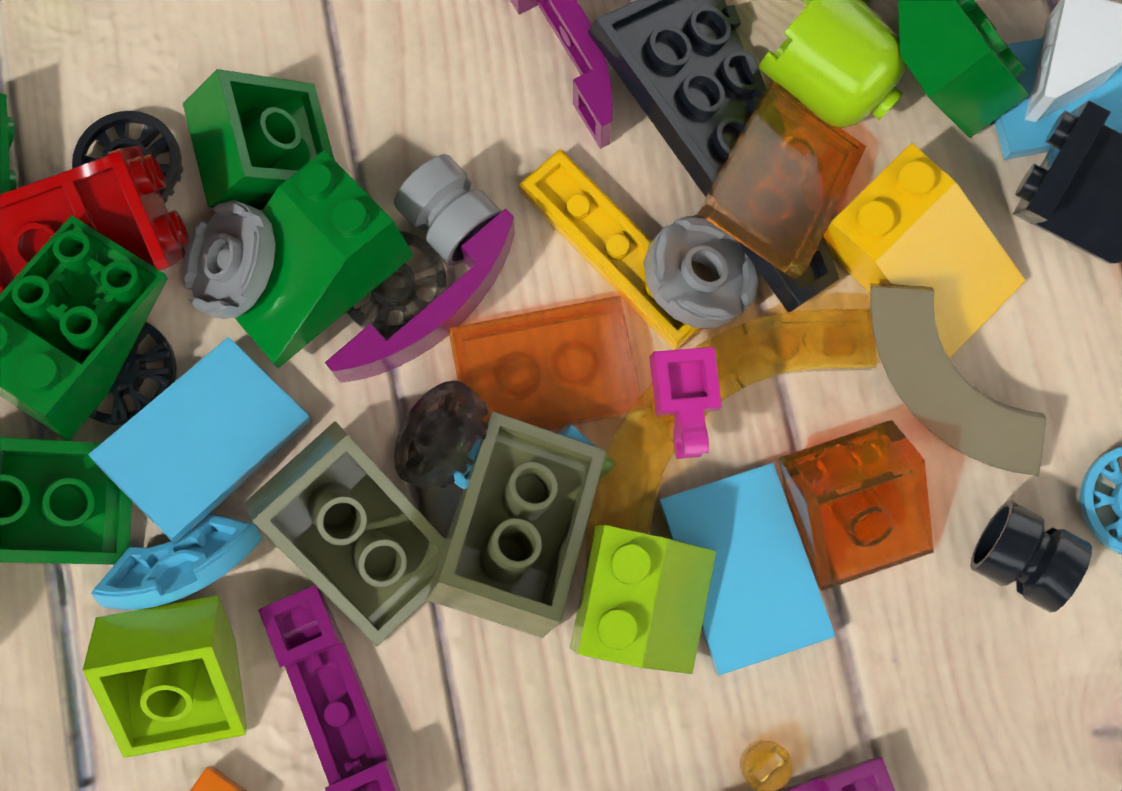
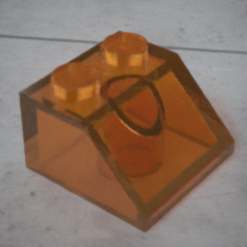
[779,420,934,591]

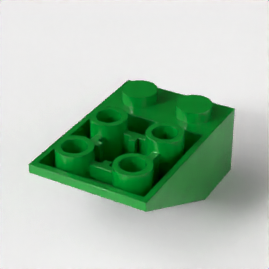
[898,0,1029,138]
[0,215,168,441]

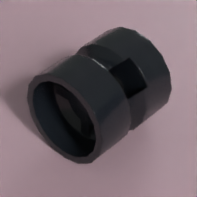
[970,500,1092,613]

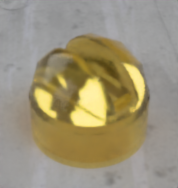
[740,740,792,791]

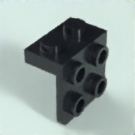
[1013,101,1122,264]

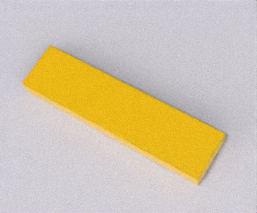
[518,148,701,350]

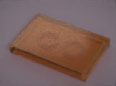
[698,81,867,280]
[448,295,644,445]

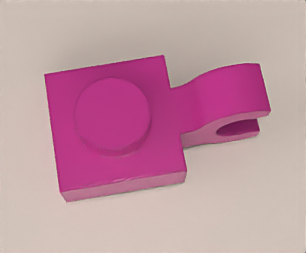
[649,347,722,459]

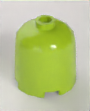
[758,0,907,128]

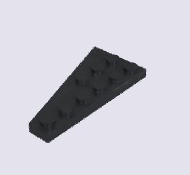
[588,0,840,313]

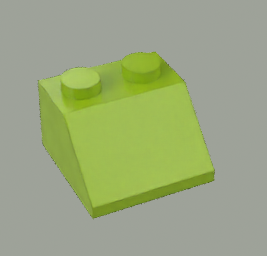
[570,525,716,674]
[82,595,247,758]

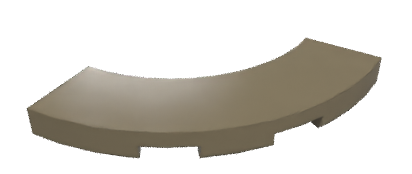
[870,283,1047,476]

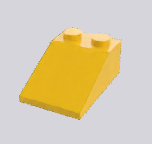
[823,143,1026,359]

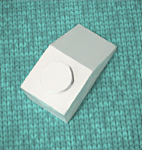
[1024,0,1122,122]

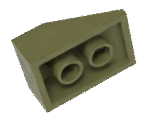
[427,411,606,638]
[244,421,445,647]

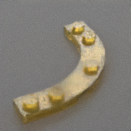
[586,309,876,566]

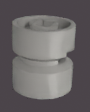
[394,154,502,266]

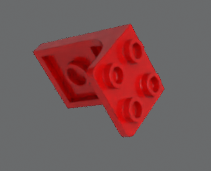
[0,146,189,294]

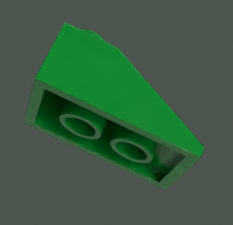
[235,150,414,369]
[0,437,132,565]

